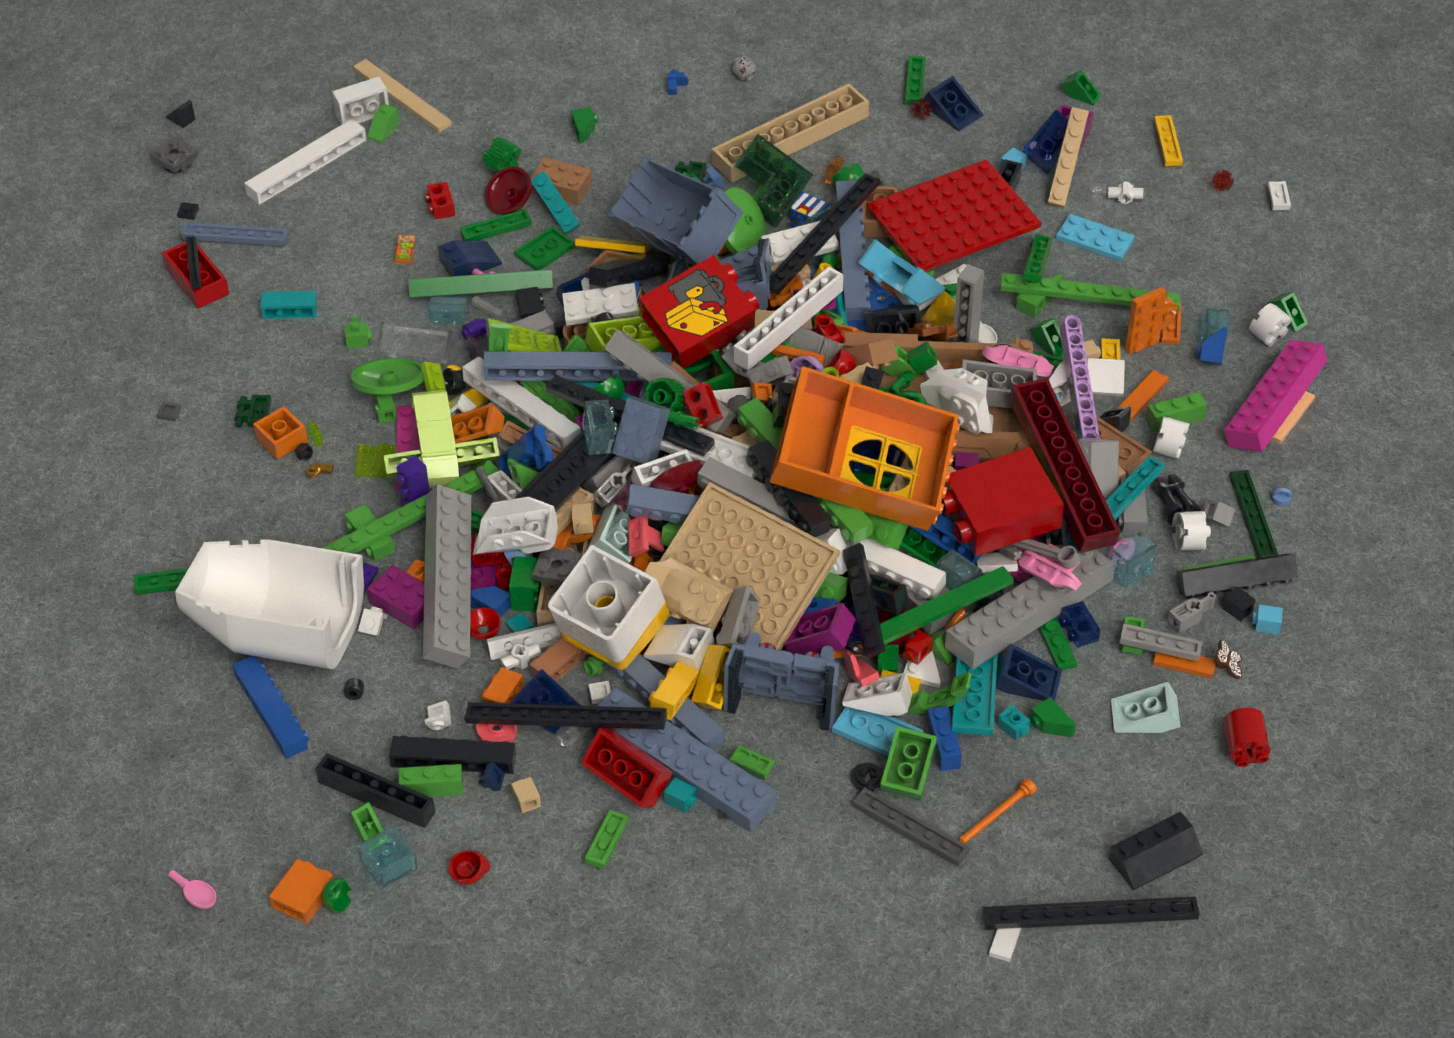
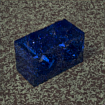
[1059,601,1100,648]

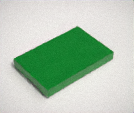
[513,226,576,271]

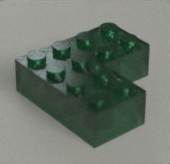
[734,134,813,228]

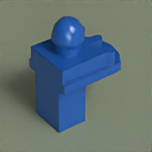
[668,69,689,95]

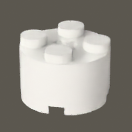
[1249,303,1292,347]
[1153,417,1189,459]
[1172,511,1211,551]

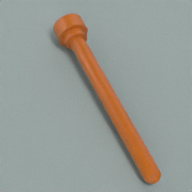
[959,778,1037,844]

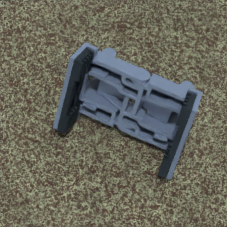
[668,238,773,310]
[723,632,839,731]

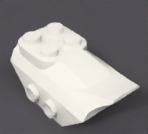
[920,368,994,434]
[473,497,558,555]

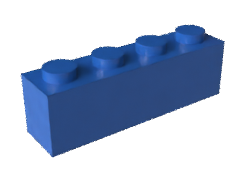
[909,513,983,567]

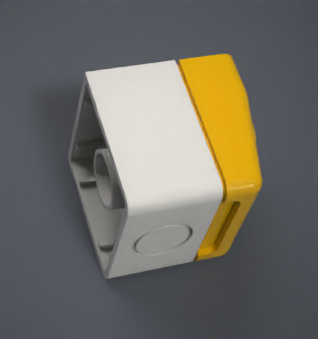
[548,544,670,670]

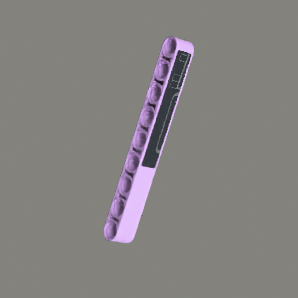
[1060,315,1100,440]

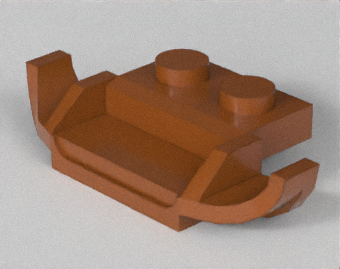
[908,322,958,340]

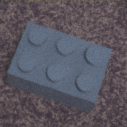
[612,397,670,464]

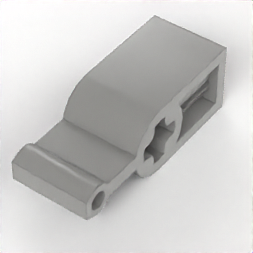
[592,462,636,508]
[1167,592,1216,634]

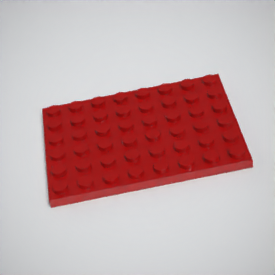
[866,159,1042,272]

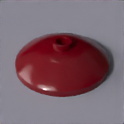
[485,166,532,215]
[650,460,704,493]

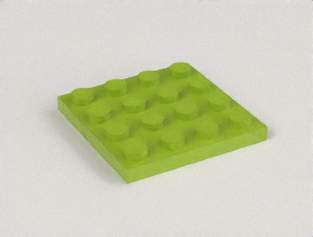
[486,318,562,352]

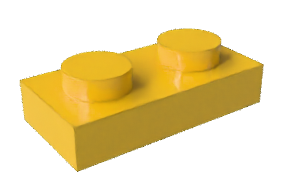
[1101,339,1120,360]

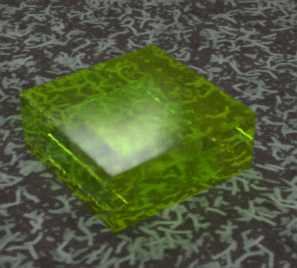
[308,421,324,447]

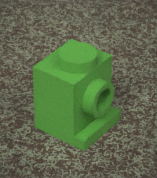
[374,394,397,424]

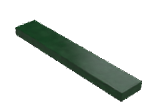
[1229,470,1278,558]

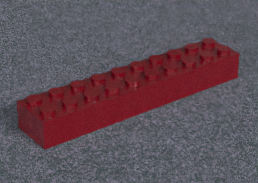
[1009,378,1120,553]

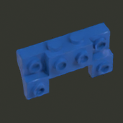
[498,424,553,481]

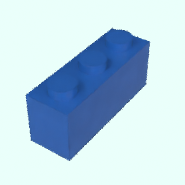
[927,706,962,772]

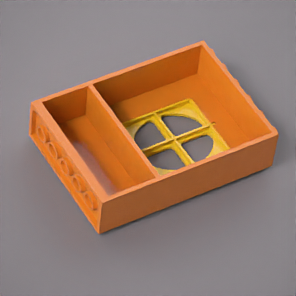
[770,366,960,531]

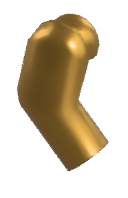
[306,463,334,478]

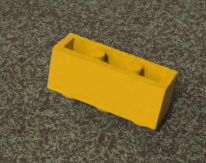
[691,645,731,710]
[649,661,699,721]

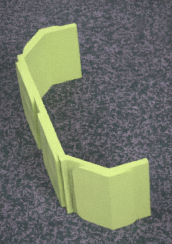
[411,390,459,489]

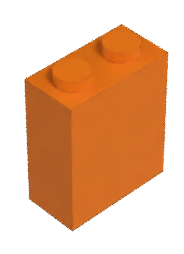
[269,859,334,924]

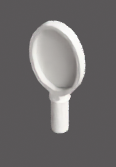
[978,321,997,343]

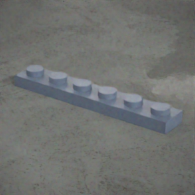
[181,222,288,246]

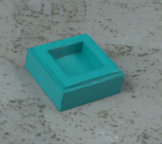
[505,613,533,633]

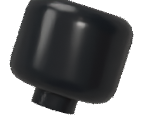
[343,678,365,700]

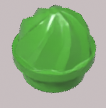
[584,656,604,676]

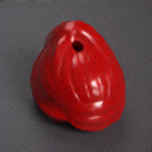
[824,349,857,377]
[448,850,491,885]

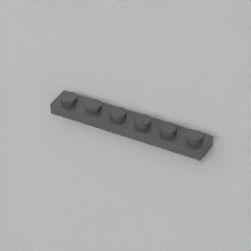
[853,788,970,866]

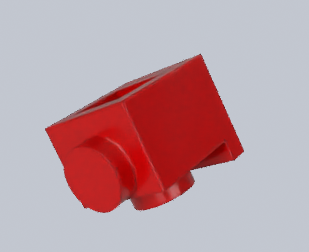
[903,629,933,665]

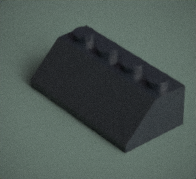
[1109,811,1203,891]

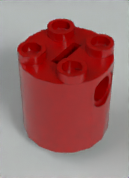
[1223,707,1270,767]

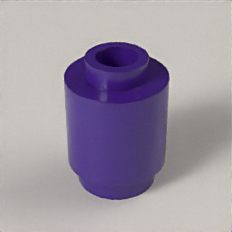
[461,318,487,342]

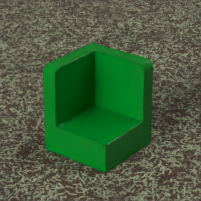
[908,342,937,374]
[878,644,899,674]

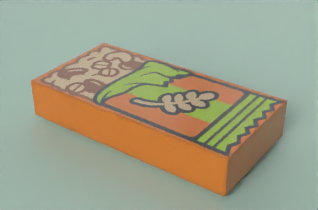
[394,235,416,264]

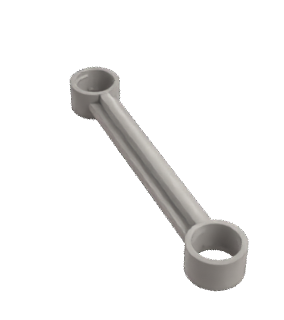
[1011,539,1080,569]

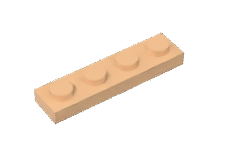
[1271,391,1315,444]

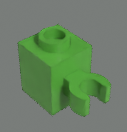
[345,316,372,348]

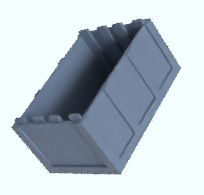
[607,156,744,266]

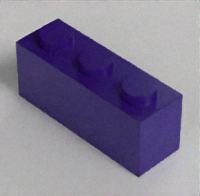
[396,456,430,506]

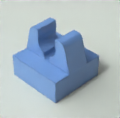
[703,166,726,188]

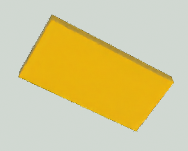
[575,236,650,253]

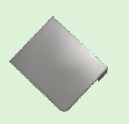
[1203,499,1235,526]

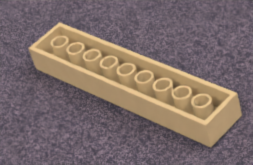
[712,84,869,183]

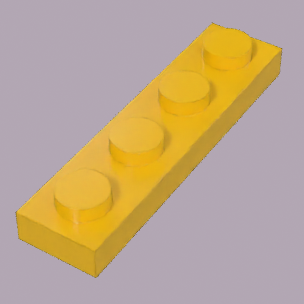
[1154,115,1183,166]

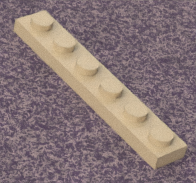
[1047,107,1089,208]

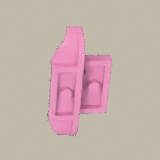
[982,345,1054,377]
[1018,543,1082,591]

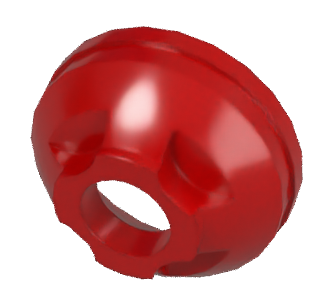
[470,608,501,640]

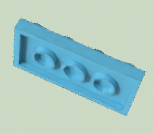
[1056,214,1135,261]
[832,707,924,757]

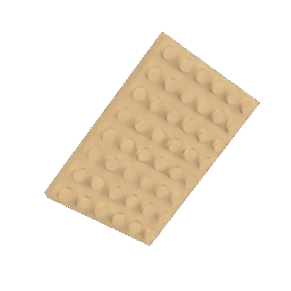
[659,482,841,650]

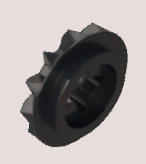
[851,763,884,792]

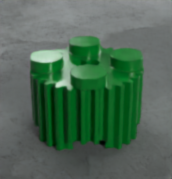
[482,137,522,173]
[645,378,686,412]

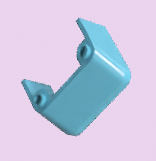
[858,239,945,306]

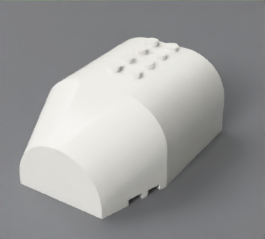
[175,539,364,669]

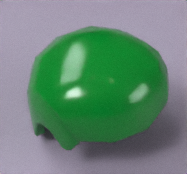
[321,878,352,913]

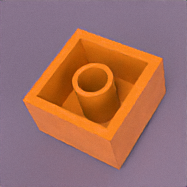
[253,406,308,460]

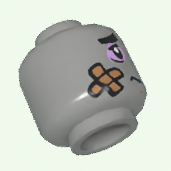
[732,56,757,81]

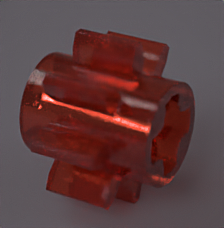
[911,98,933,120]
[1212,169,1234,191]

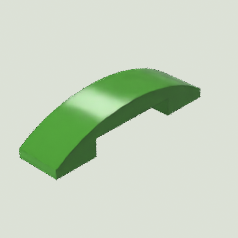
[907,672,972,714]

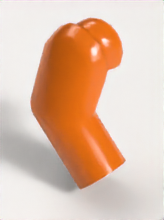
[945,609,967,630]

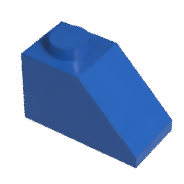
[1197,327,1228,365]
[470,586,511,618]

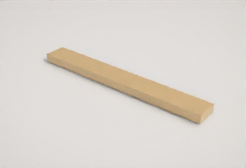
[353,59,452,133]

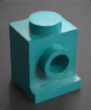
[998,704,1030,740]

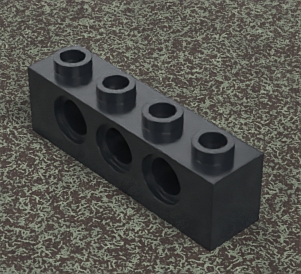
[840,570,910,615]

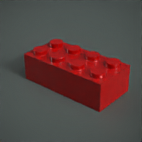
[162,242,229,309]
[581,728,673,808]

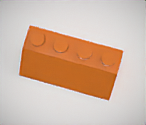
[451,403,505,444]

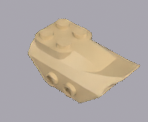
[645,557,734,633]

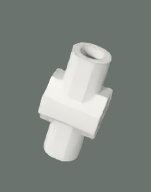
[1108,182,1143,204]
[500,643,541,670]

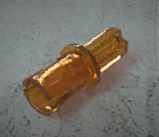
[823,156,844,184]

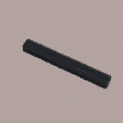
[186,236,201,290]

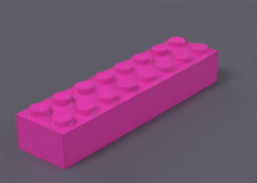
[1224,340,1327,452]

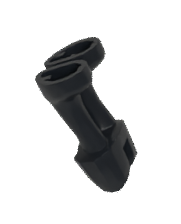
[1154,474,1201,524]

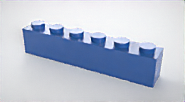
[232,656,309,759]

